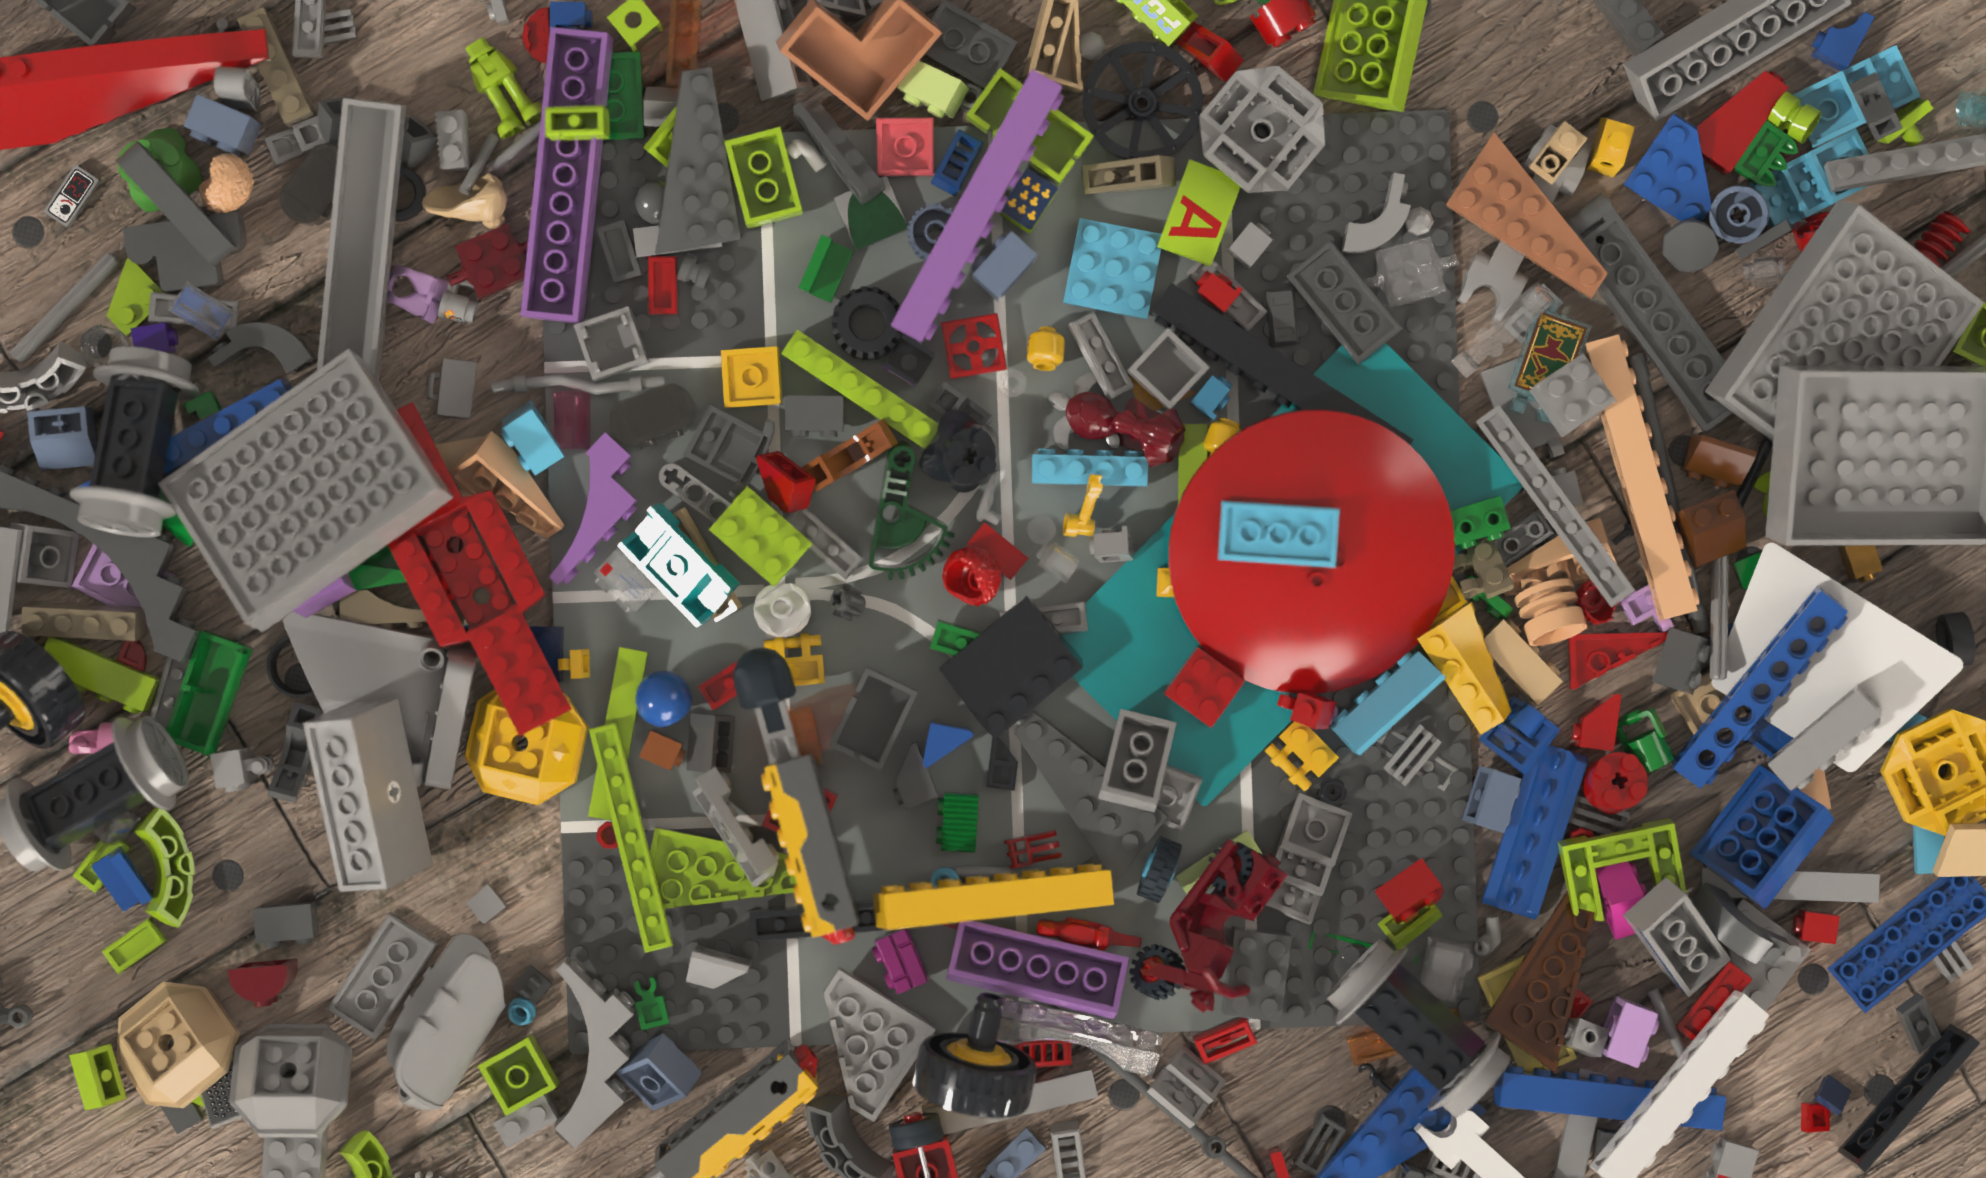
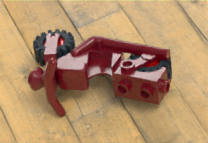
[1129,839,1288,1013]

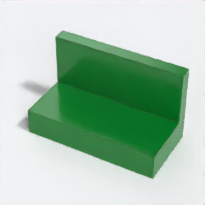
[798,235,854,303]

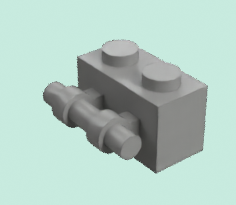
[210,747,275,793]

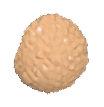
[199,153,254,213]

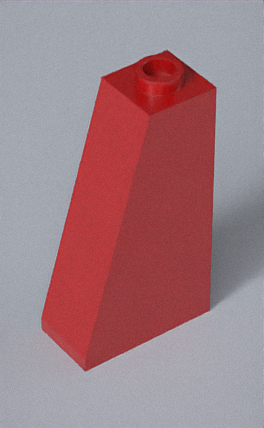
[1696,71,1788,175]

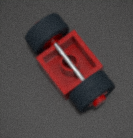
[889,1112,959,1178]

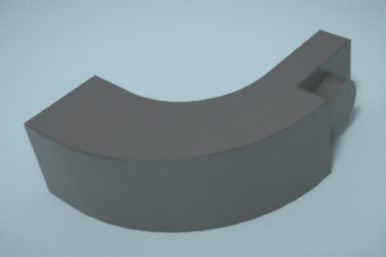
[208,323,317,375]
[1691,883,1790,965]

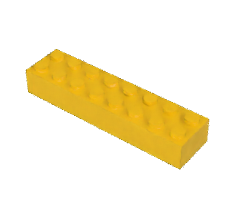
[873,863,1114,930]

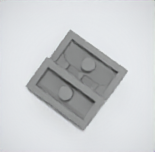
[1146,1045,1226,1128]

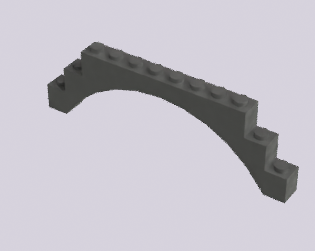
[0,464,200,663]

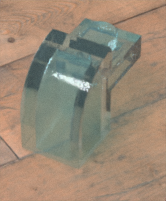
[1956,92,1986,128]

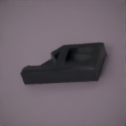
[986,737,1018,791]

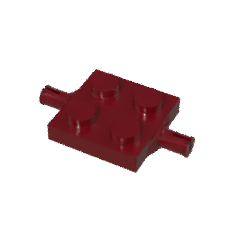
[446,223,528,300]

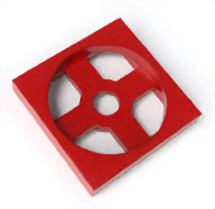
[941,313,1007,379]

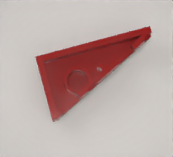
[1568,632,1668,689]

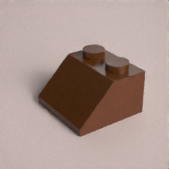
[1680,435,1757,490]
[1675,490,1746,568]

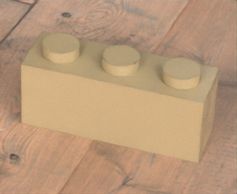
[1483,619,1563,705]

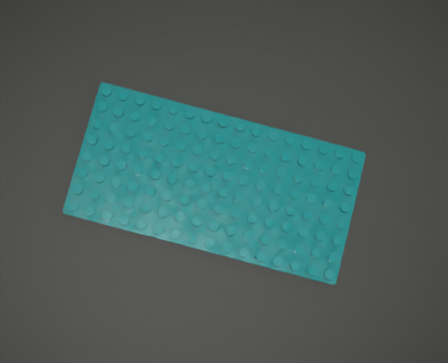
[1061,343,1523,806]

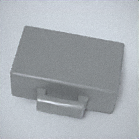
[426,358,477,419]

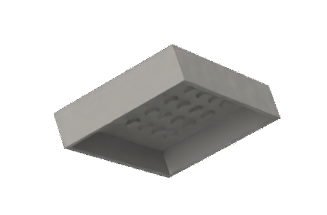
[1705,201,1984,442]
[159,349,453,632]
[1765,365,1986,545]

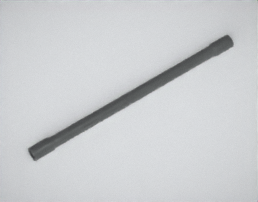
[1628,353,1710,634]

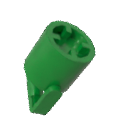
[1616,708,1675,773]

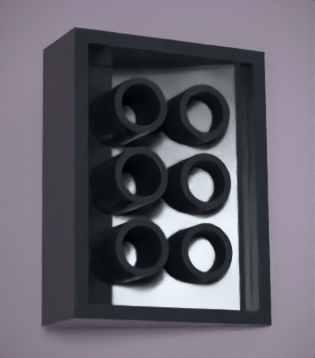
[939,595,1083,740]

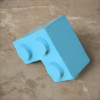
[501,400,564,475]

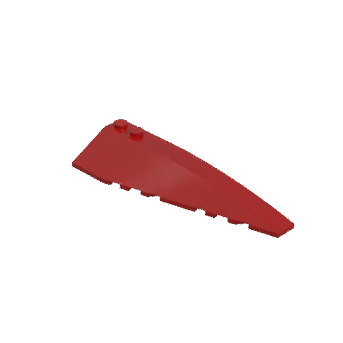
[0,29,269,150]

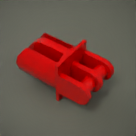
[1004,830,1062,869]

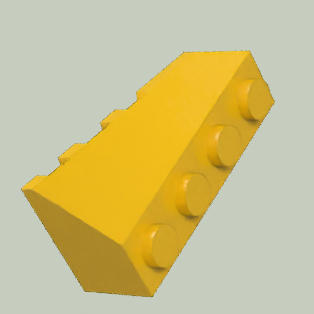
[1417,602,1512,734]

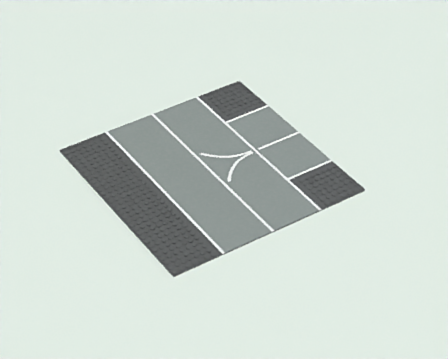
[536,110,1481,1054]

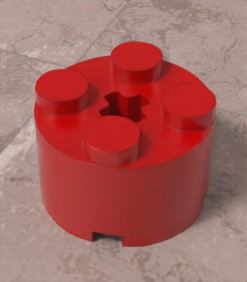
[1249,0,1317,48]
[1583,752,1648,814]

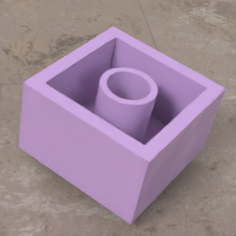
[1603,995,1659,1068]

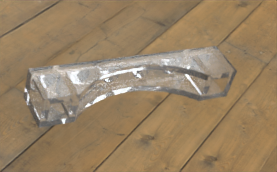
[997,996,1162,1077]

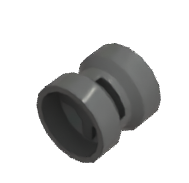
[677,253,715,290]

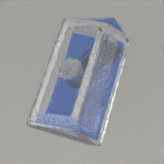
[168,282,237,341]

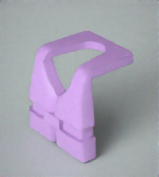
[387,264,449,323]

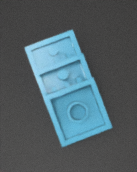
[1793,45,1921,148]
[1748,128,1869,228]

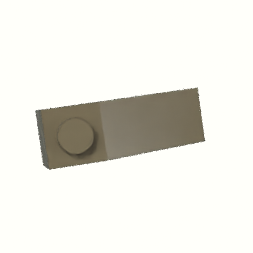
[1082,155,1177,195]

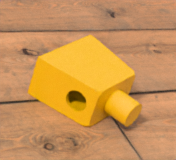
[1586,117,1635,178]

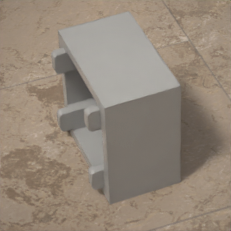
[574,306,650,382]

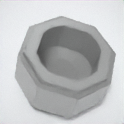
[1079,32,1105,62]
[1404,207,1434,236]

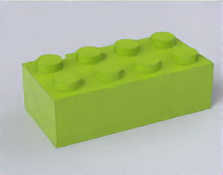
[966,68,1094,186]

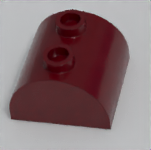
[228,958,298,1007]

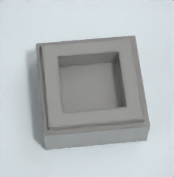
[466,884,507,924]

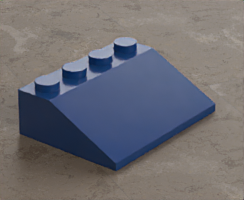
[1689,764,1835,909]

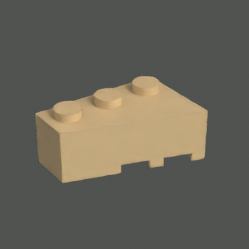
[1022,0,1083,93]

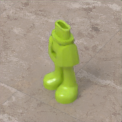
[465,37,542,139]

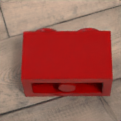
[1375,858,1444,925]

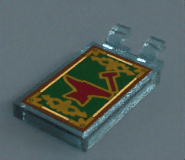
[1508,307,1591,423]

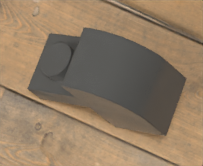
[1849,72,1903,141]

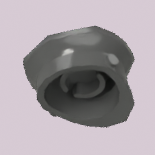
[1662,217,1719,272]

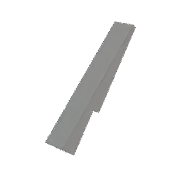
[1700,867,1880,903]

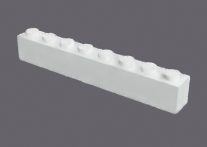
[1589,990,1770,1178]

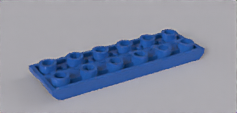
[1481,745,1588,920]
[1827,876,1986,1013]

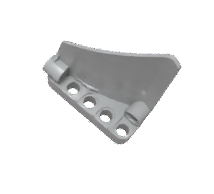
[283,611,478,790]

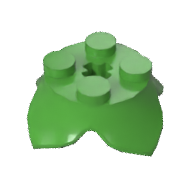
[117,128,202,212]

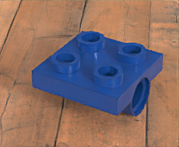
[1478,695,1560,775]

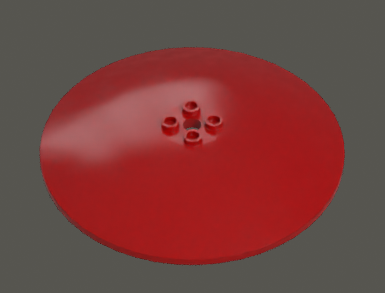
[1168,409,1455,694]

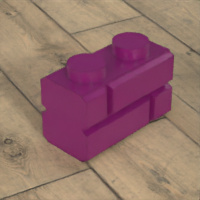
[872,929,929,994]

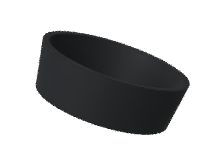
[267,636,314,698]

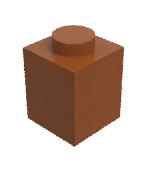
[639,729,686,771]

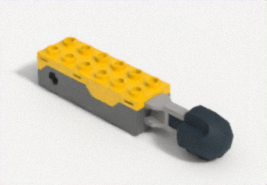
[733,648,860,945]
[643,1039,818,1178]

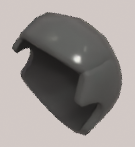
[635,179,665,225]

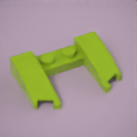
[1557,818,1686,921]

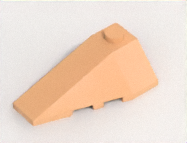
[449,431,564,539]

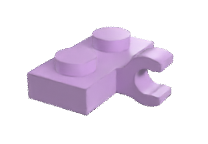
[1619,584,1674,632]

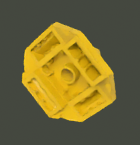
[465,689,589,805]
[1880,708,1986,836]

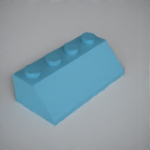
[1330,651,1446,755]

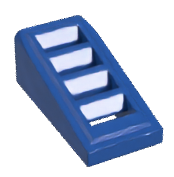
[931,129,984,196]

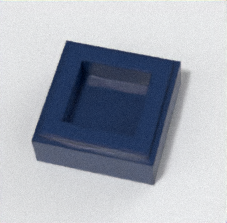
[1814,1074,1851,1115]

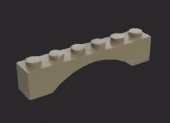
[339,583,516,629]

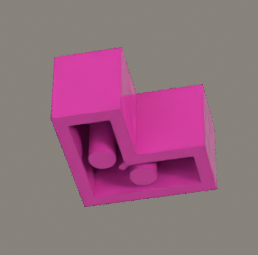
[1595,861,1647,940]

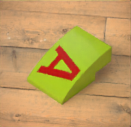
[1157,159,1240,267]

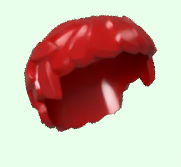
[1575,579,1619,625]

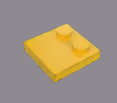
[721,346,783,408]

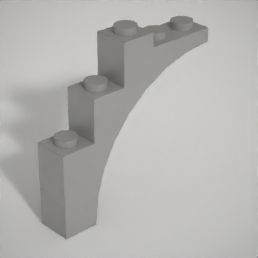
[555,955,636,1148]

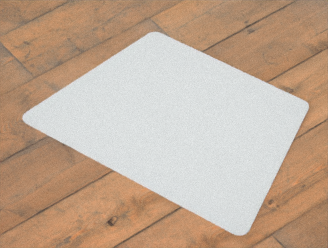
[1712,543,1963,772]

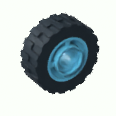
[1137,836,1182,903]

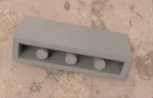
[734,0,813,101]

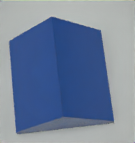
[923,721,974,768]

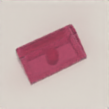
[554,391,590,449]

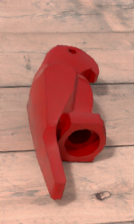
[1036,917,1142,951]

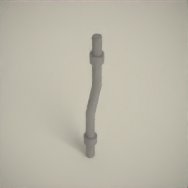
[491,374,666,395]

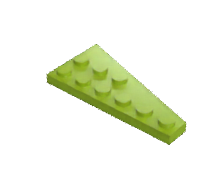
[650,827,797,909]

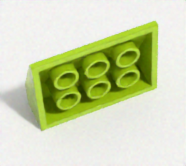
[1313,0,1428,112]

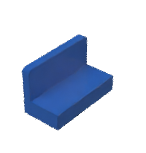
[92,846,153,911]

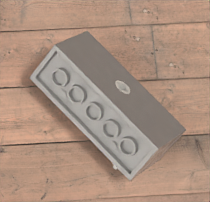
[303,698,433,892]

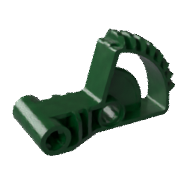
[869,441,955,580]

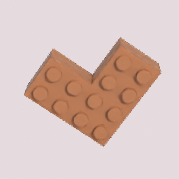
[776,0,942,121]

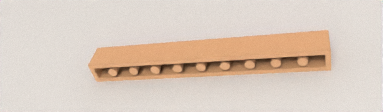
[1581,334,1699,621]

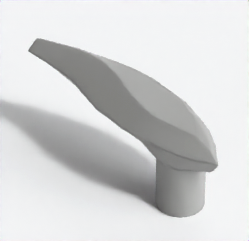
[976,470,1001,526]

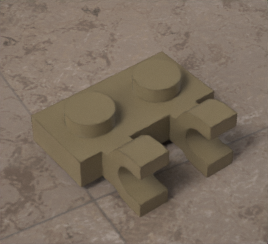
[1453,538,1514,600]

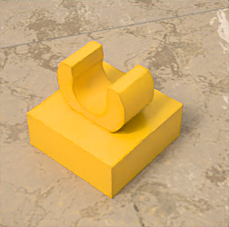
[558,649,591,679]

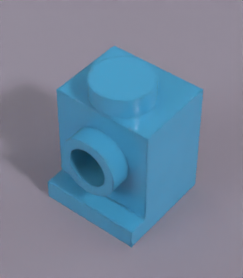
[1189,375,1233,421]

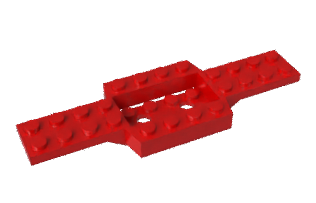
[388,402,572,737]

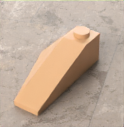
[1504,517,1618,596]

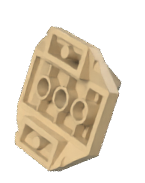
[116,981,240,1108]

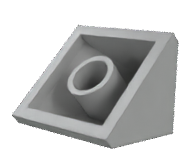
[686,945,752,989]

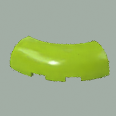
[133,807,195,928]
[338,1131,395,1178]

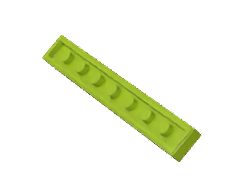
[589,722,673,953]

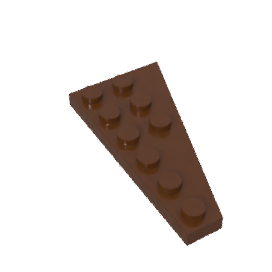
[1483,891,1595,1072]

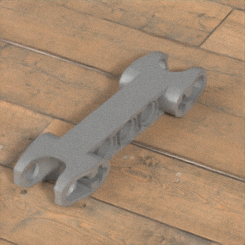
[1456,124,1592,322]

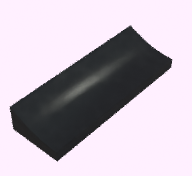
[1837,1024,1980,1172]

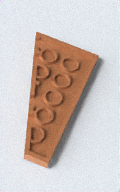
[1446,133,1608,299]

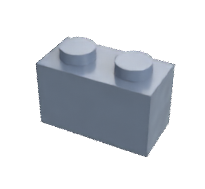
[1462,766,1522,833]

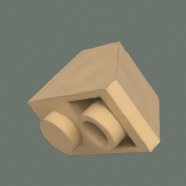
[1529,121,1588,185]

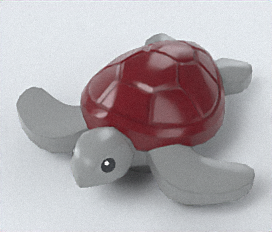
[1049,372,1120,450]

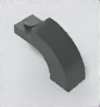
[268,702,323,804]

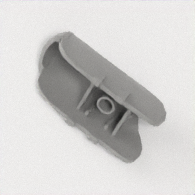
[387,933,506,1111]

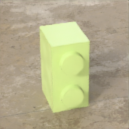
[897,61,969,119]

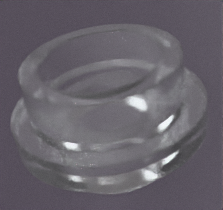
[998,369,1026,397]

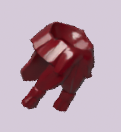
[1112,397,1186,468]

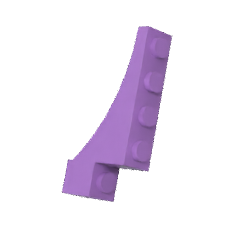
[549,432,638,585]

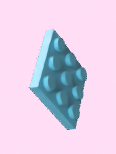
[1063,218,1161,320]

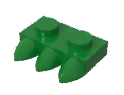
[1733,120,1798,187]

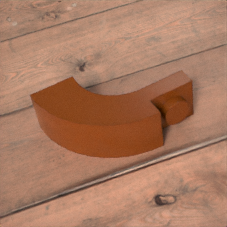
[801,418,898,492]

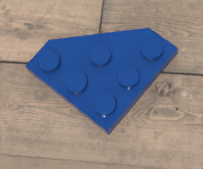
[1624,112,1712,221]

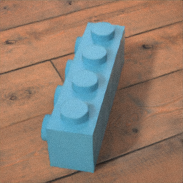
[1031,449,1148,487]

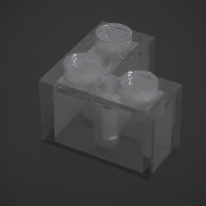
[1419,936,1473,1002]

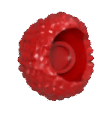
[942,546,1002,606]

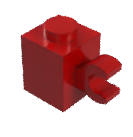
[1277,692,1337,729]

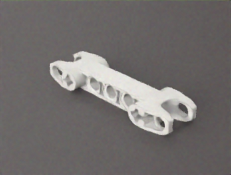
[1414,1109,1525,1178]

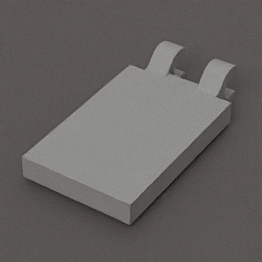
[1480,356,1565,458]

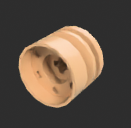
[1514,578,1587,646]

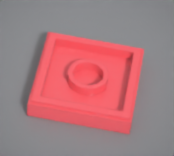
[876,118,934,177]

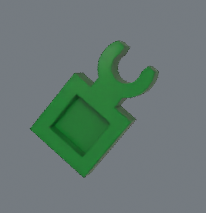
[634,976,670,1030]

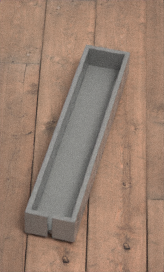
[317,98,407,382]

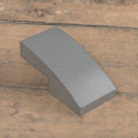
[264,116,328,167]

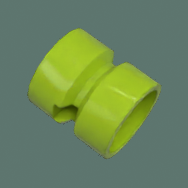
[1767,92,1822,144]

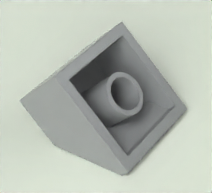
[10,522,79,588]

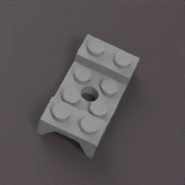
[692,767,779,888]

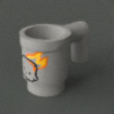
[438,280,479,324]

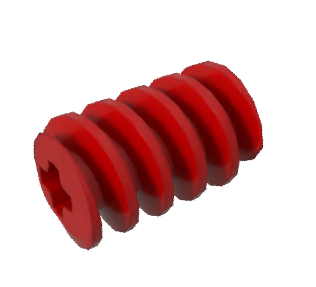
[1914,211,1970,268]

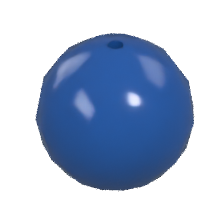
[635,671,692,727]

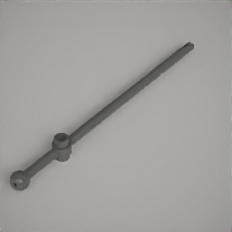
[1032,1000,1258,1178]

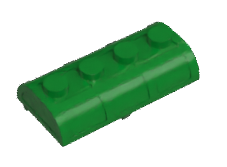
[166,630,253,757]

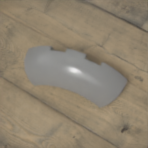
[0,341,86,413]

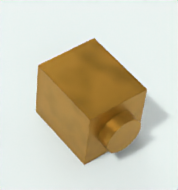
[1838,545,1883,583]

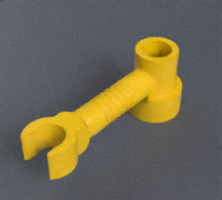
[1063,474,1103,537]

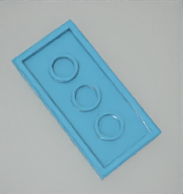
[1218,501,1340,568]

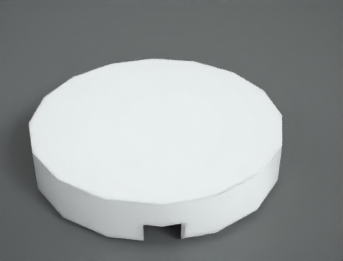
[754,582,811,637]

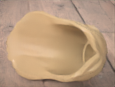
[422,173,507,229]

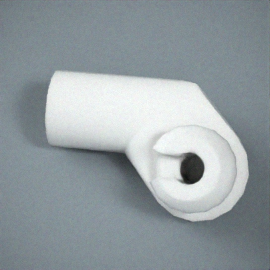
[786,139,827,173]

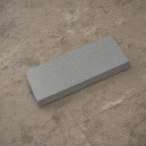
[327,912,439,1040]

